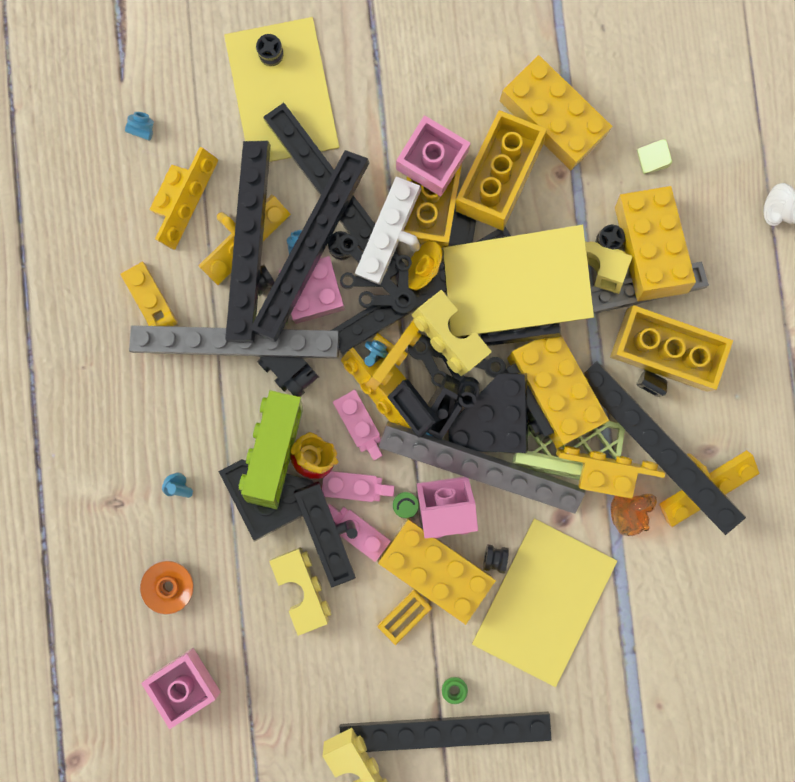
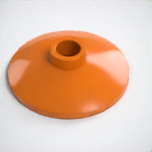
[140,561,193,614]

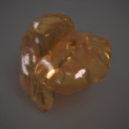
[611,493,657,536]

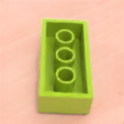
[239,390,303,509]

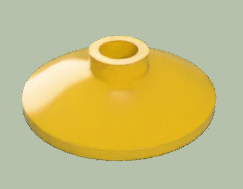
[407,241,442,290]

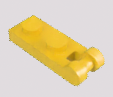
[120,261,178,327]

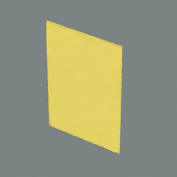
[224,17,339,162]
[443,225,594,337]
[472,518,617,687]

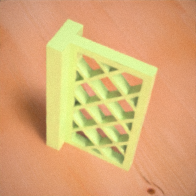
[512,421,625,480]

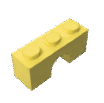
[585,241,632,294]
[411,290,492,376]
[269,547,332,636]
[322,728,388,782]

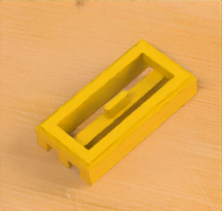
[377,589,432,645]

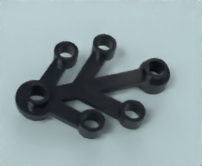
[337,234,416,314]
[408,321,506,387]

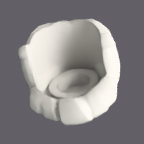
[763,183,795,226]

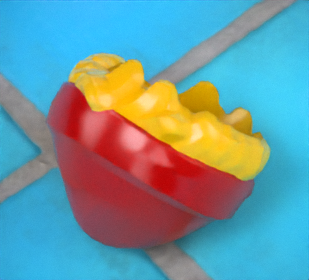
[290,432,339,479]

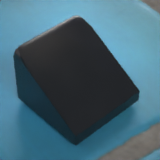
[636,370,667,397]

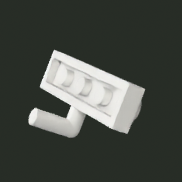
[355,177,421,285]

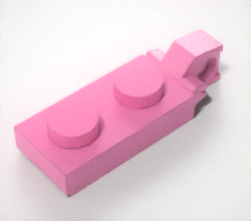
[333,390,383,461]
[322,471,395,502]
[328,504,391,562]

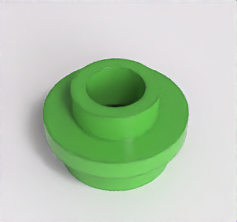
[441,677,468,704]

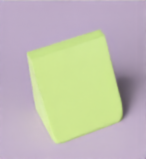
[637,139,672,174]

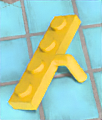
[198,194,291,285]
[366,299,429,391]
[659,450,760,527]

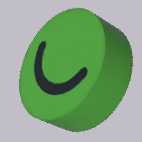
[393,492,419,518]

